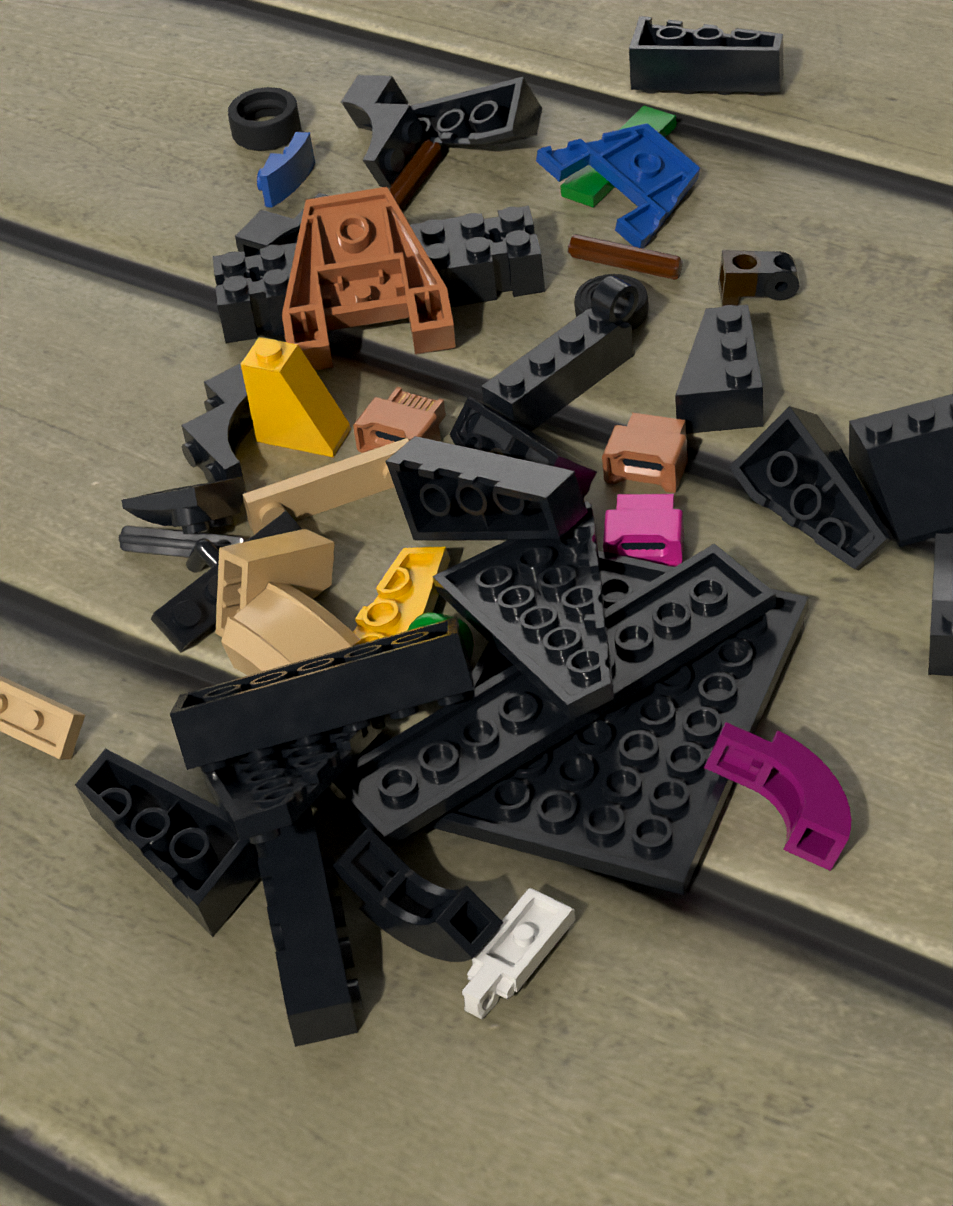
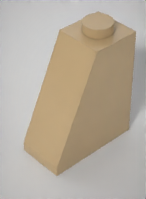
[215,529,334,637]

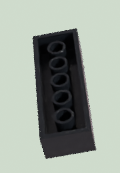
[170,617,474,773]

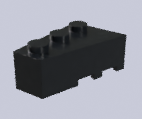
[675,304,764,434]

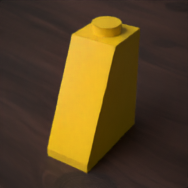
[240,337,351,458]

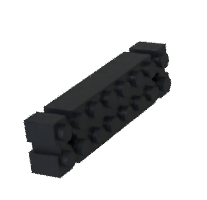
[212,206,545,344]

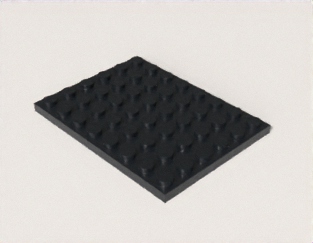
[425,550,808,895]

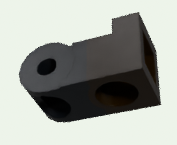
[718,250,799,306]

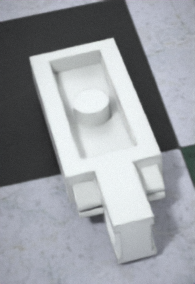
[462,888,575,1019]

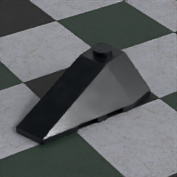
[729,406,891,570]

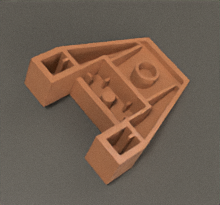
[282,187,456,370]

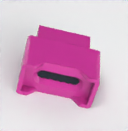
[603,494,684,567]

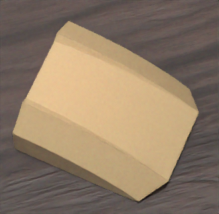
[221,582,360,676]

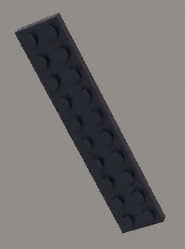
[330,544,776,848]

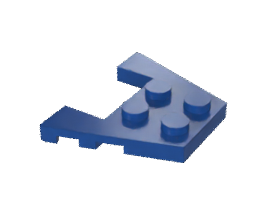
[536,123,700,248]

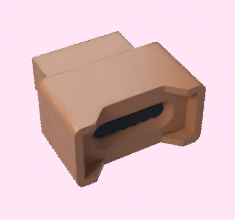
[353,387,446,453]
[602,413,688,493]

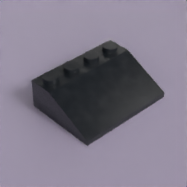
[849,394,953,547]

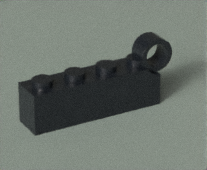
[481,276,639,432]

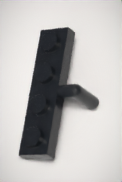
[151,511,302,653]

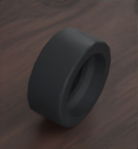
[228,87,300,151]

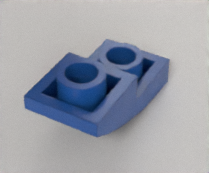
[257,132,315,208]

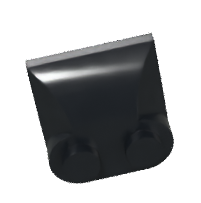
[121,477,246,534]

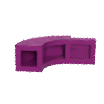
[704,722,852,871]

